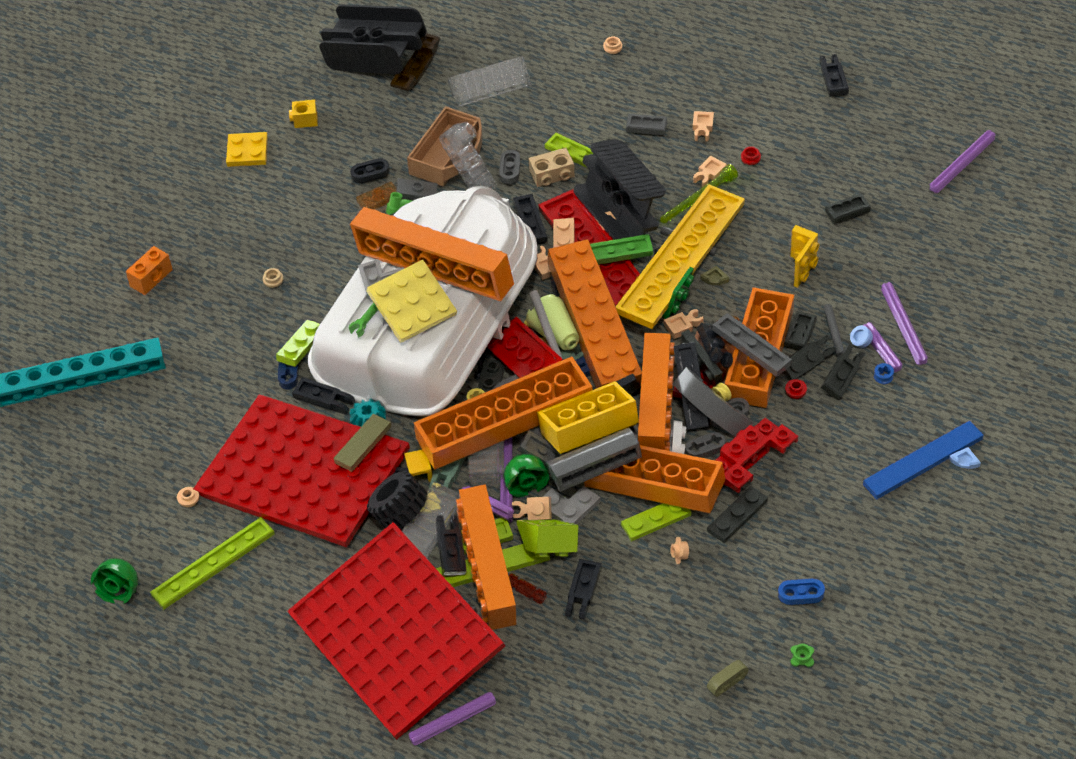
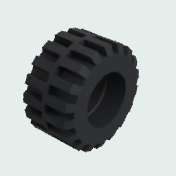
[367,471,428,528]

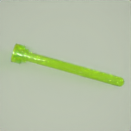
[660,164,738,223]

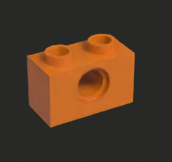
[126,246,173,295]

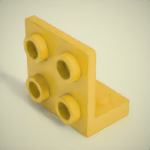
[790,225,820,288]

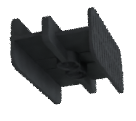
[319,4,427,74]
[573,139,666,243]

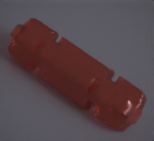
[508,573,547,604]

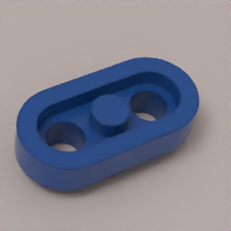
[778,579,825,605]

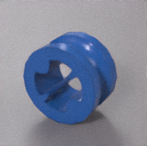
[874,363,894,384]

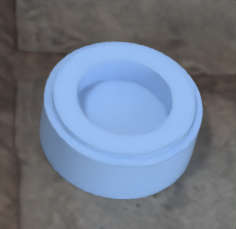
[850,326,873,348]

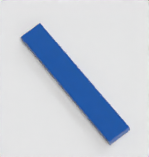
[863,421,984,500]

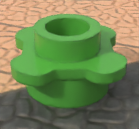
[790,644,814,667]

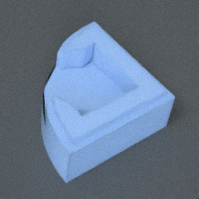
[949,447,981,469]

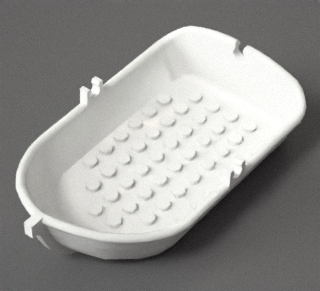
[308,186,538,416]

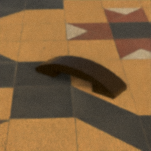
[390,33,440,91]

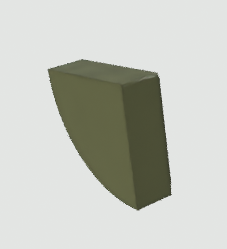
[700,266,729,285]

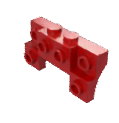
[715,418,798,493]

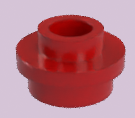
[741,147,761,165]
[785,379,807,399]

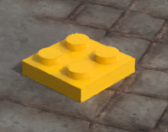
[226,132,268,167]

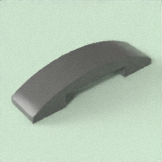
[673,367,755,437]

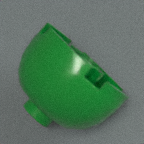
[503,454,549,497]
[91,558,138,604]

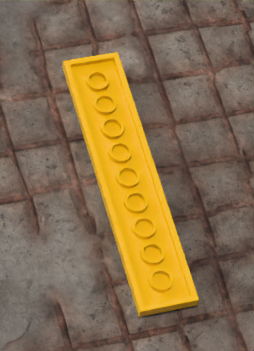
[616,184,745,329]

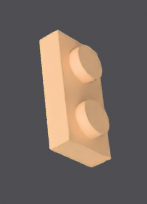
[553,218,575,248]

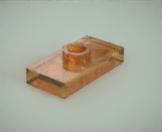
[356,181,396,210]

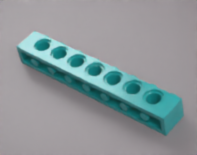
[0,337,166,407]

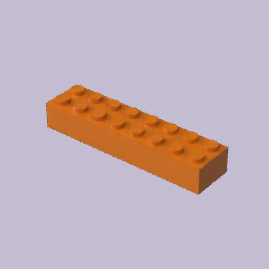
[350,207,514,302]
[547,239,642,389]
[414,357,592,470]

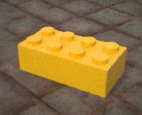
[537,381,639,454]

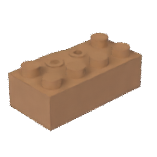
[407,106,482,186]

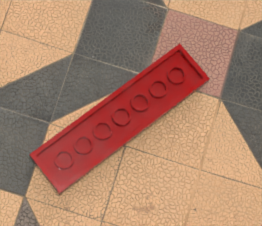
[538,189,640,307]

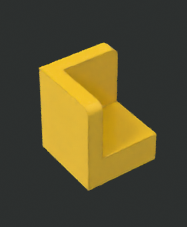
[404,449,432,482]

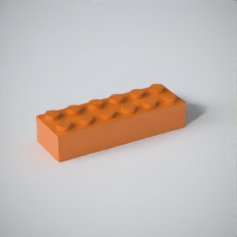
[725,287,794,408]
[638,333,675,451]
[584,437,725,513]
[456,484,516,630]

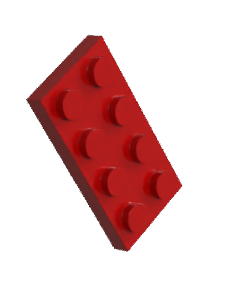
[487,316,563,378]

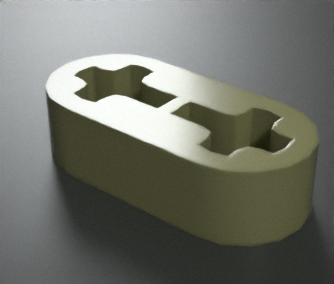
[707,660,749,697]

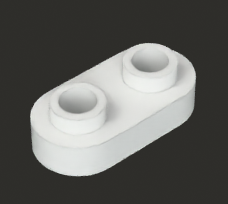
[670,420,686,454]

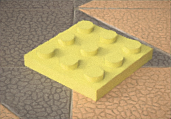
[366,260,457,343]

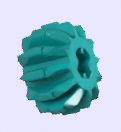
[350,398,386,427]

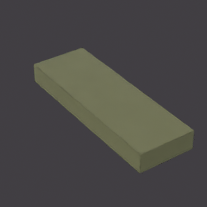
[333,414,392,472]

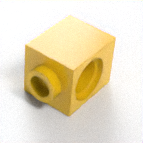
[289,99,318,128]

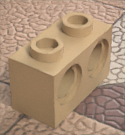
[529,148,575,187]

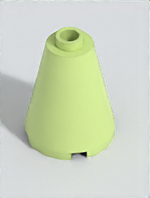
[526,294,579,350]

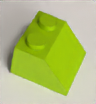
[517,519,578,557]

